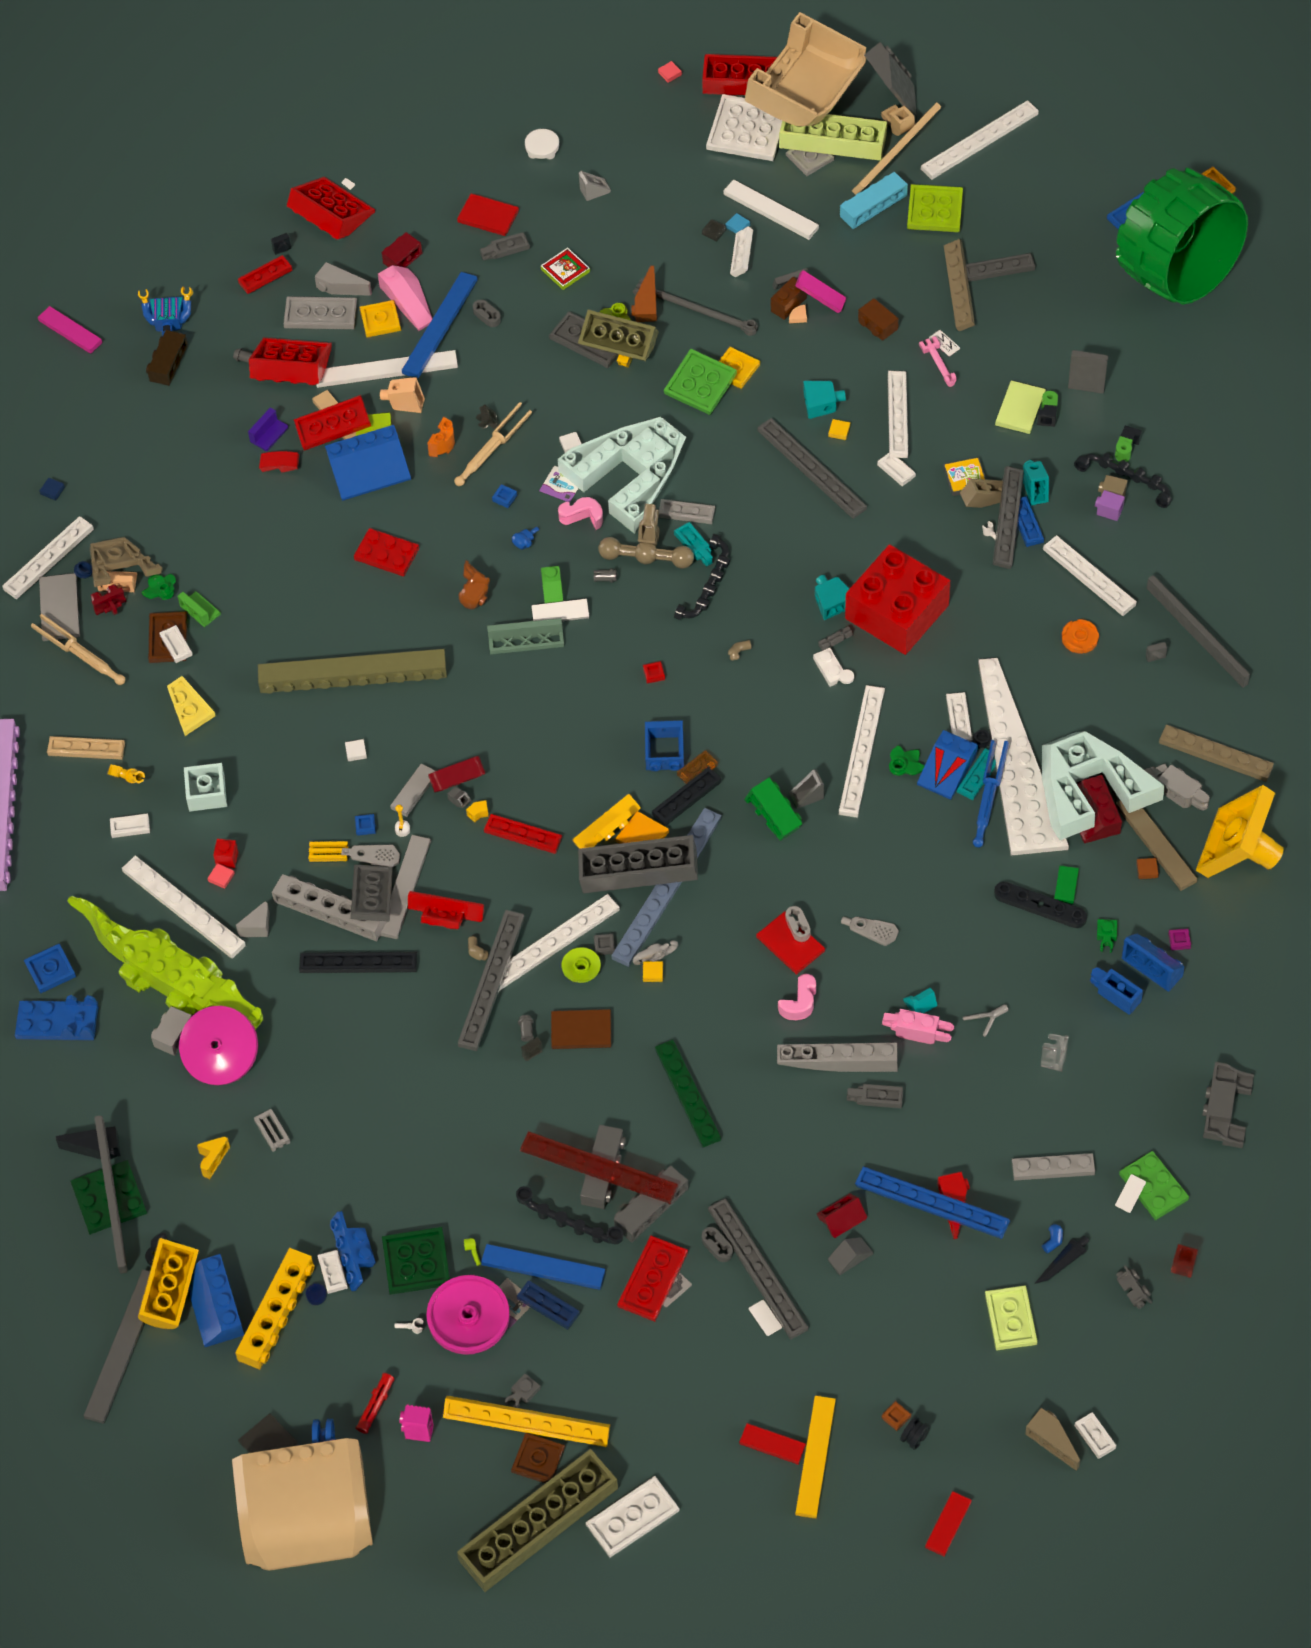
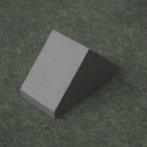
[579,171,611,201]
[236,902,270,937]

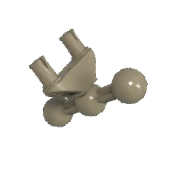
[598,504,694,569]

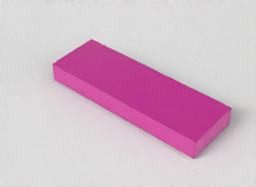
[795,270,846,313]

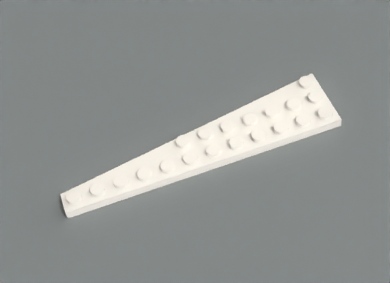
[978,658,1069,856]

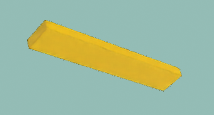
[795,1396,836,1519]

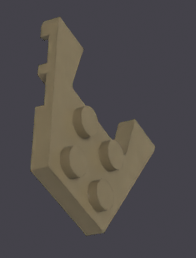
[90,537,162,587]

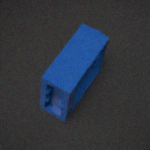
[645,721,684,771]

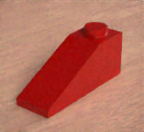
[937,1172,969,1239]

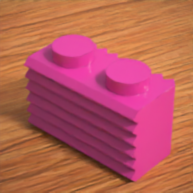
[399,1405,434,1442]

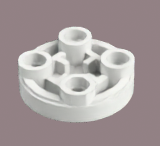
[525,129,559,159]

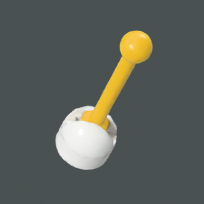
[395,804,410,837]

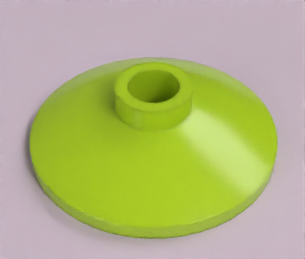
[561,947,601,983]

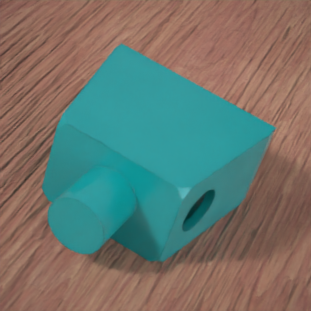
[803,381,846,419]
[1023,460,1049,506]
[815,575,849,620]

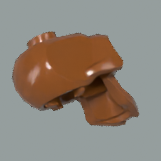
[458,560,490,609]

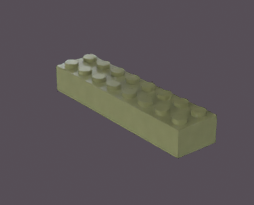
[457,1449,618,1592]

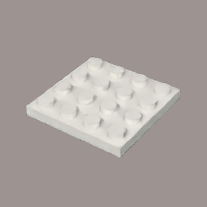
[706,94,782,161]

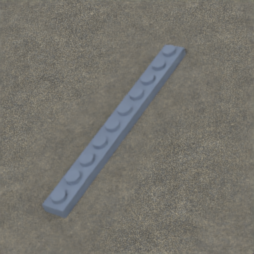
[611,808,721,967]

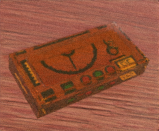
[677,750,718,784]

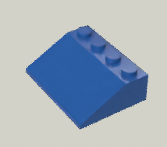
[325,425,411,501]

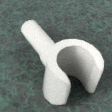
[982,521,996,540]
[395,1318,424,1334]

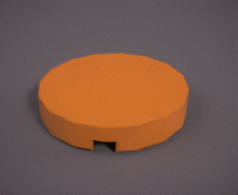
[1061,619,1099,654]

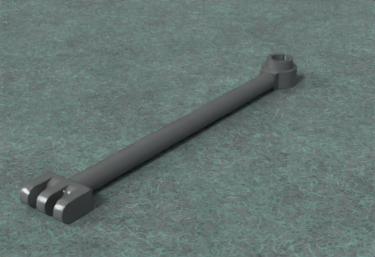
[633,278,758,336]

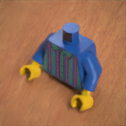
[138,286,193,335]

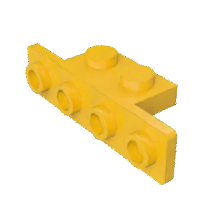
[573,794,640,849]

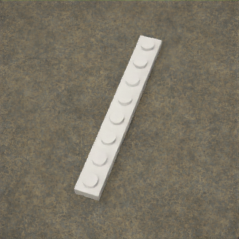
[122,856,246,959]

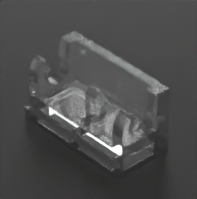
[1041,1034,1069,1072]

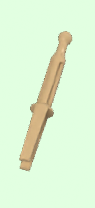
[454,402,532,486]
[31,613,125,685]

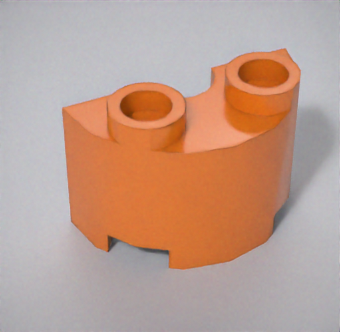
[427,417,455,457]

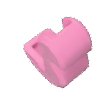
[558,497,603,530]
[778,974,816,1021]

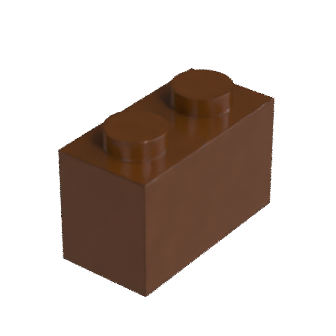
[771,277,807,320]
[858,298,898,341]

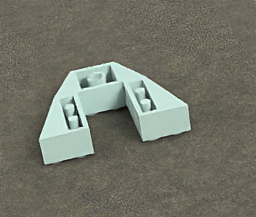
[558,417,686,534]
[1042,731,1164,840]

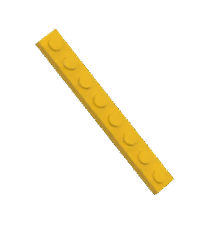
[443,1396,610,1447]

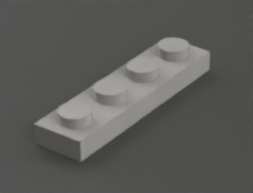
[1012,1153,1095,1181]

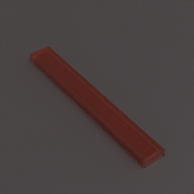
[520,1131,678,1204]

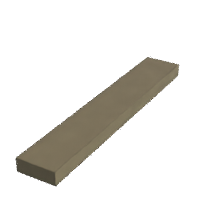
[1116,800,1197,891]

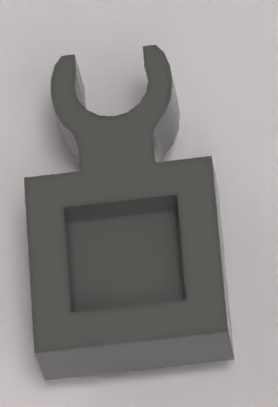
[505,1374,541,1408]

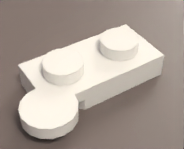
[813,648,854,687]

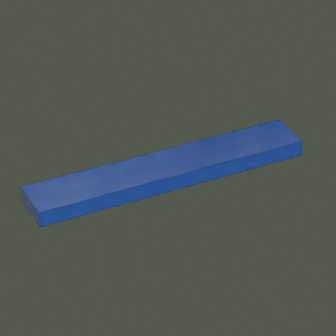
[481,1244,605,1290]

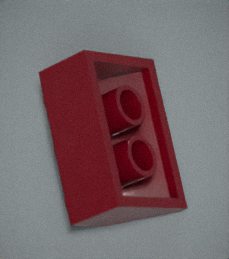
[1077,775,1122,844]

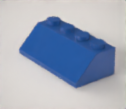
[188,1254,244,1347]

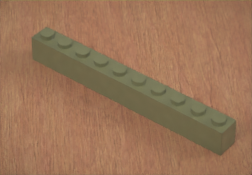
[258,649,447,694]

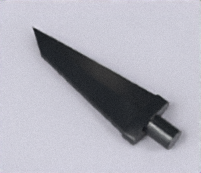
[1034,1236,1089,1284]

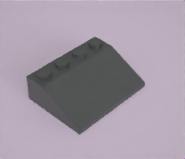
[864,42,917,120]

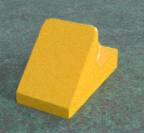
[197,1137,230,1179]

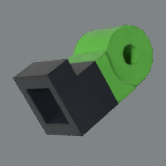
[1037,391,1058,427]
[1115,425,1142,462]

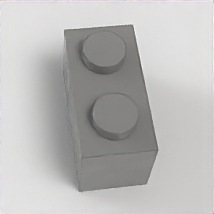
[151,1007,192,1056]

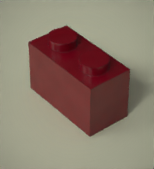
[381,232,422,268]

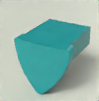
[903,988,937,1014]

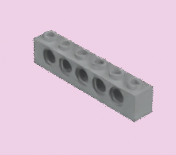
[272,874,386,942]

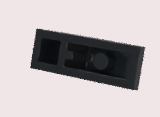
[56,1126,121,1160]

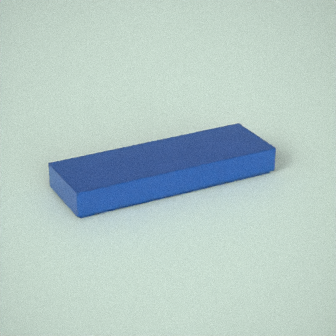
[1017,496,1044,547]

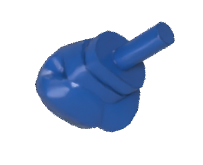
[512,527,539,550]

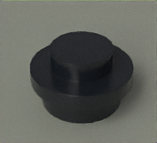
[972,730,991,748]

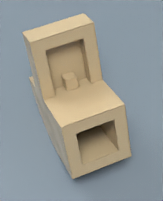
[881,105,915,136]

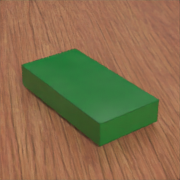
[1054,866,1079,905]

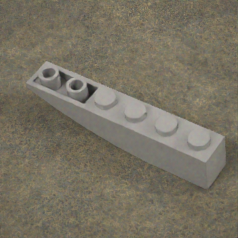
[777,1043,898,1072]

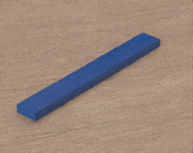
[402,272,477,379]
[855,1166,1010,1239]

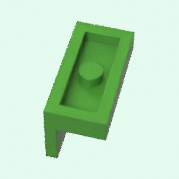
[178,591,221,627]

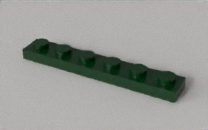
[655,1040,721,1148]

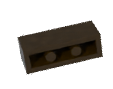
[146,330,188,386]

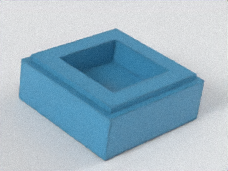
[726,213,750,234]

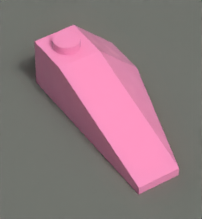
[378,265,433,331]

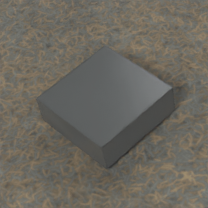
[594,934,615,955]

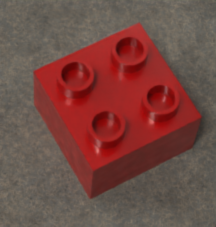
[845,544,950,655]

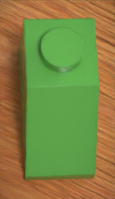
[541,566,563,604]

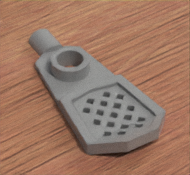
[341,845,400,867]
[841,916,899,946]

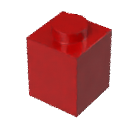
[213,839,239,869]

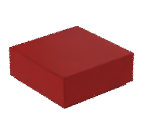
[643,661,665,684]

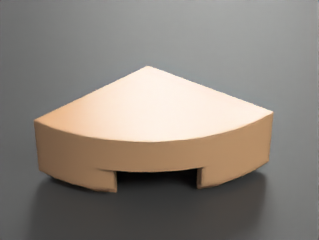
[789,305,807,324]

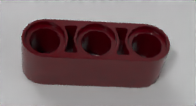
[428,756,486,793]

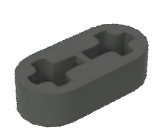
[473,300,501,327]
[701,1227,733,1262]

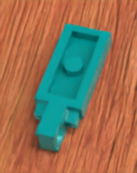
[674,522,713,567]

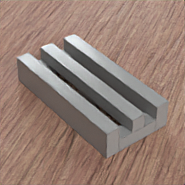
[254,1109,290,1152]

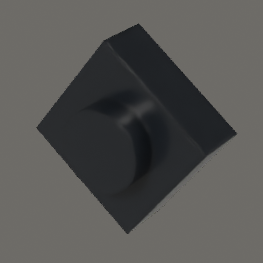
[271,233,291,255]

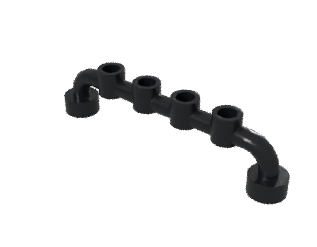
[1074,453,1172,508]
[674,533,731,620]
[516,1186,624,1245]

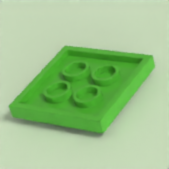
[663,349,737,415]

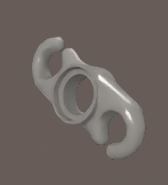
[633,940,678,965]

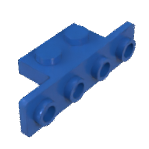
[330,1211,376,1291]

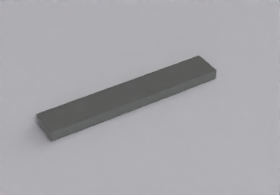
[992,466,1024,569]

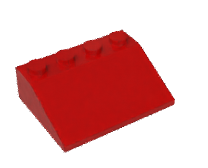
[287,177,375,239]
[249,337,332,385]

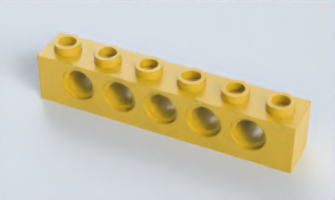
[235,1248,315,1370]

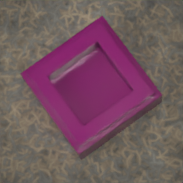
[1168,929,1191,950]

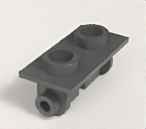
[1116,1265,1153,1309]

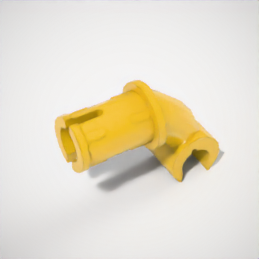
[108,764,145,783]

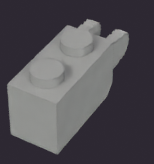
[1157,765,1210,810]

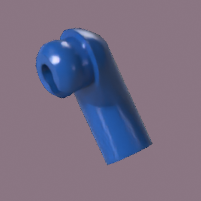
[1042,1224,1063,1254]

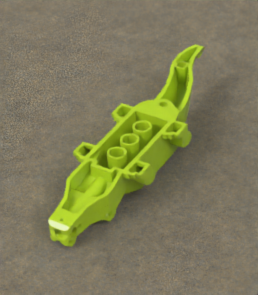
[67,896,263,1030]

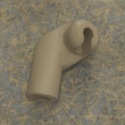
[728,640,751,660]
[468,936,489,961]

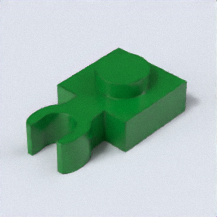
[1097,919,1117,953]

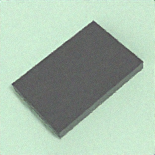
[1068,350,1108,394]

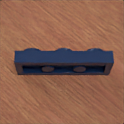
[517,1280,580,1330]

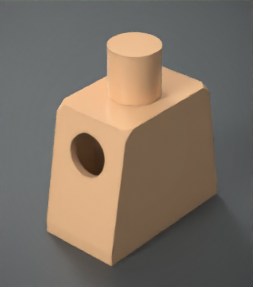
[380,377,425,413]

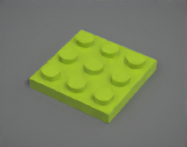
[907,184,963,232]

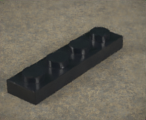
[652,767,721,826]

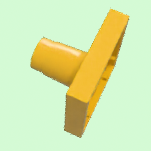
[1196,785,1283,878]

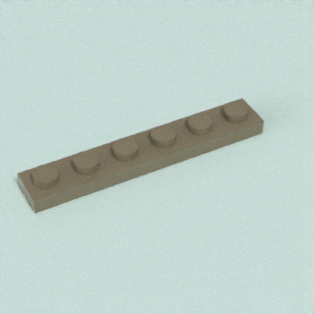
[944,239,975,332]
[1159,725,1274,782]

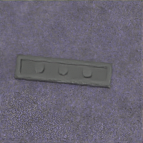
[966,253,1035,282]

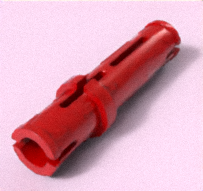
[356,1373,395,1434]

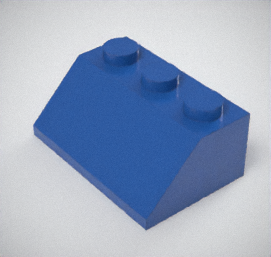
[1122,933,1185,992]

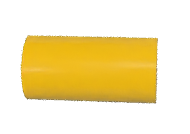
[138,1238,199,1329]

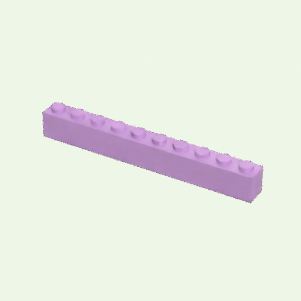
[0,719,20,891]

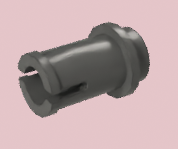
[233,348,252,363]
[594,568,617,583]
[518,1015,534,1042]

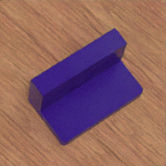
[248,408,288,451]

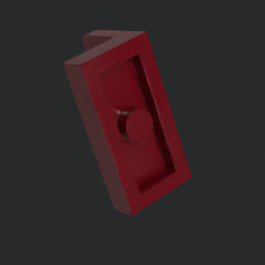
[816,1193,867,1238]

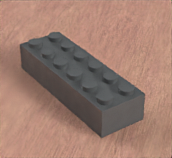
[578,835,698,893]

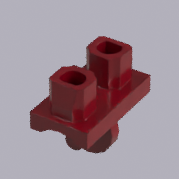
[91,584,126,615]

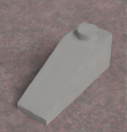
[315,262,372,295]

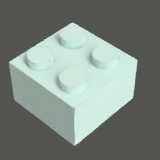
[184,763,227,812]

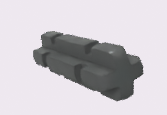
[818,626,853,651]

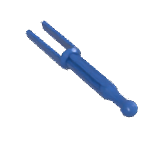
[973,740,1009,848]

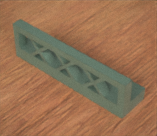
[487,618,564,655]

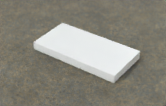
[586,1476,679,1558]

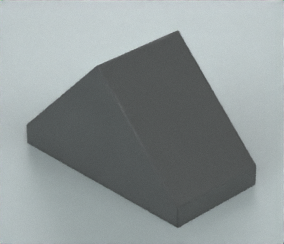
[789,769,824,808]
[828,1237,873,1275]

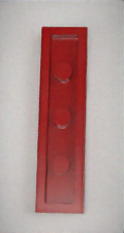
[484,814,563,854]

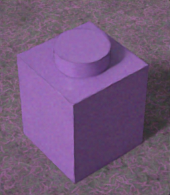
[1095,490,1125,521]

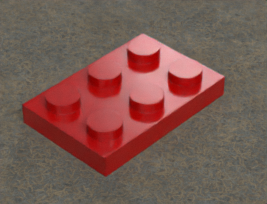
[354,528,419,577]

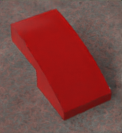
[259,451,299,473]

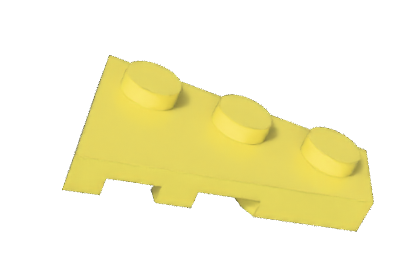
[167,676,215,736]

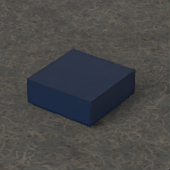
[39,478,65,501]

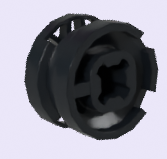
[900,1416,931,1450]

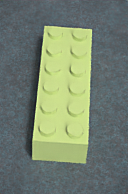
[779,114,887,160]

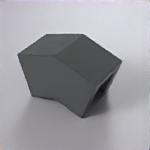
[447,786,471,808]

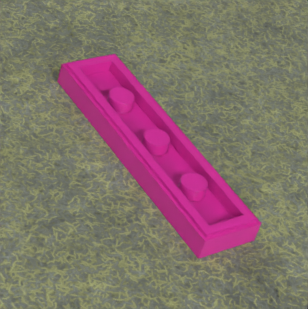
[38,306,102,354]

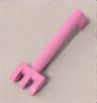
[919,336,956,387]

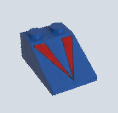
[917,730,978,800]

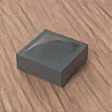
[1146,642,1167,662]

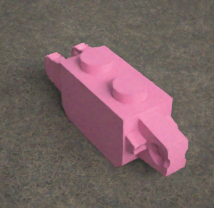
[882,1009,954,1044]

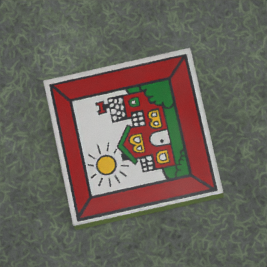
[541,248,590,290]

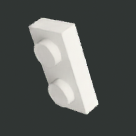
[1074,1412,1116,1459]

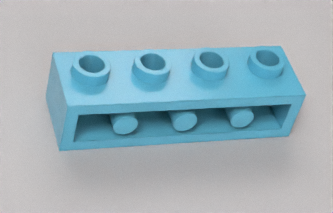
[840,172,908,229]

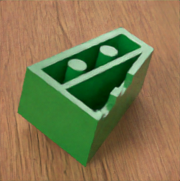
[744,777,802,841]

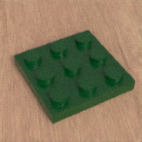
[70,1160,147,1235]
[382,1227,450,1295]

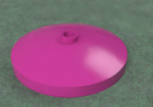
[179,1006,258,1085]
[427,1275,510,1354]

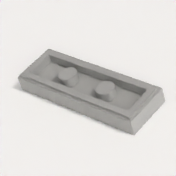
[658,499,715,524]
[390,764,435,817]

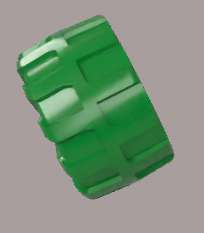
[1116,167,1248,304]

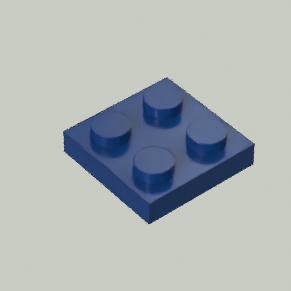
[24,944,76,994]

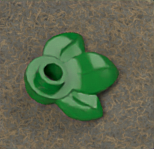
[141,574,176,600]
[889,745,925,776]

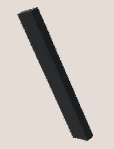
[299,952,417,973]

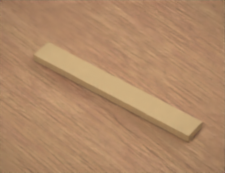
[852,102,941,195]

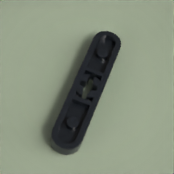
[994,882,1087,928]

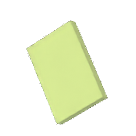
[995,381,1046,434]
[985,1285,1037,1350]

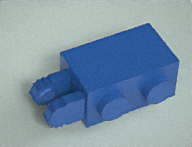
[1090,967,1143,1015]

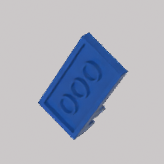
[15,995,98,1040]

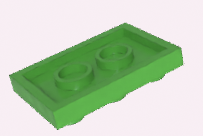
[1119,1151,1189,1220]

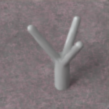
[963,1004,1008,1037]

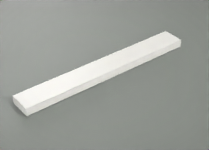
[921,100,1039,180]
[316,350,458,388]
[839,685,885,818]
[498,894,620,992]

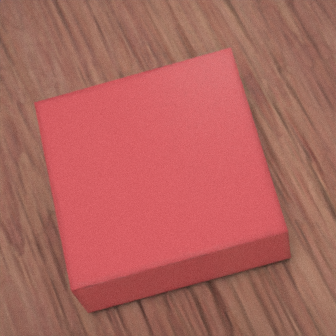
[658,61,682,83]
[208,863,235,889]

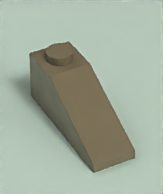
[960,479,1003,508]
[1025,1408,1080,1471]

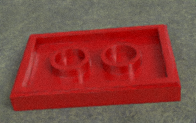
[457,193,519,236]
[756,911,825,975]

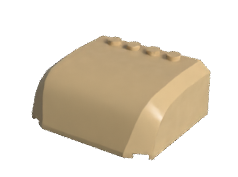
[745,12,866,126]
[232,1438,373,1571]

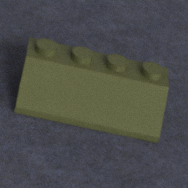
[578,310,659,362]

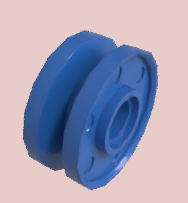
[312,1419,335,1443]

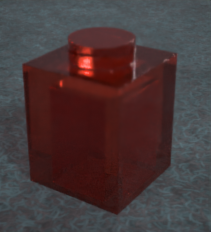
[1171,1244,1198,1278]

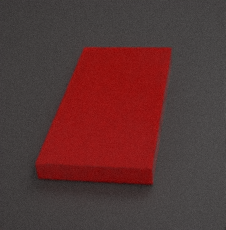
[294,395,371,451]
[617,1235,688,1322]

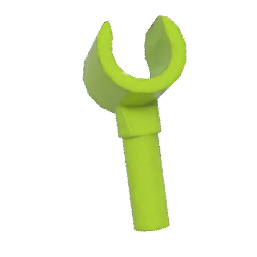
[464,1238,481,1266]

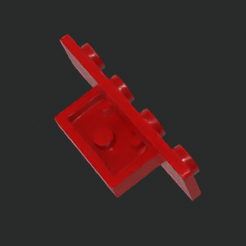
[407,891,484,929]

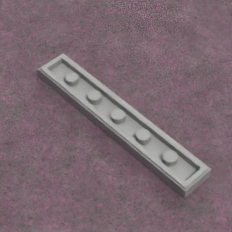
[380,835,431,939]

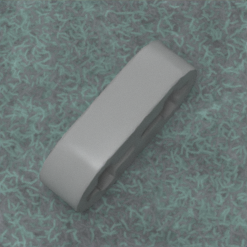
[786,906,810,942]

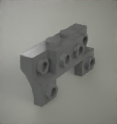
[1202,1062,1254,1148]

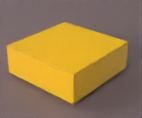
[828,419,850,440]
[643,961,663,982]

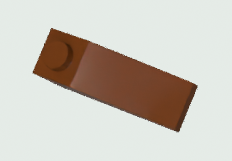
[631,266,657,322]

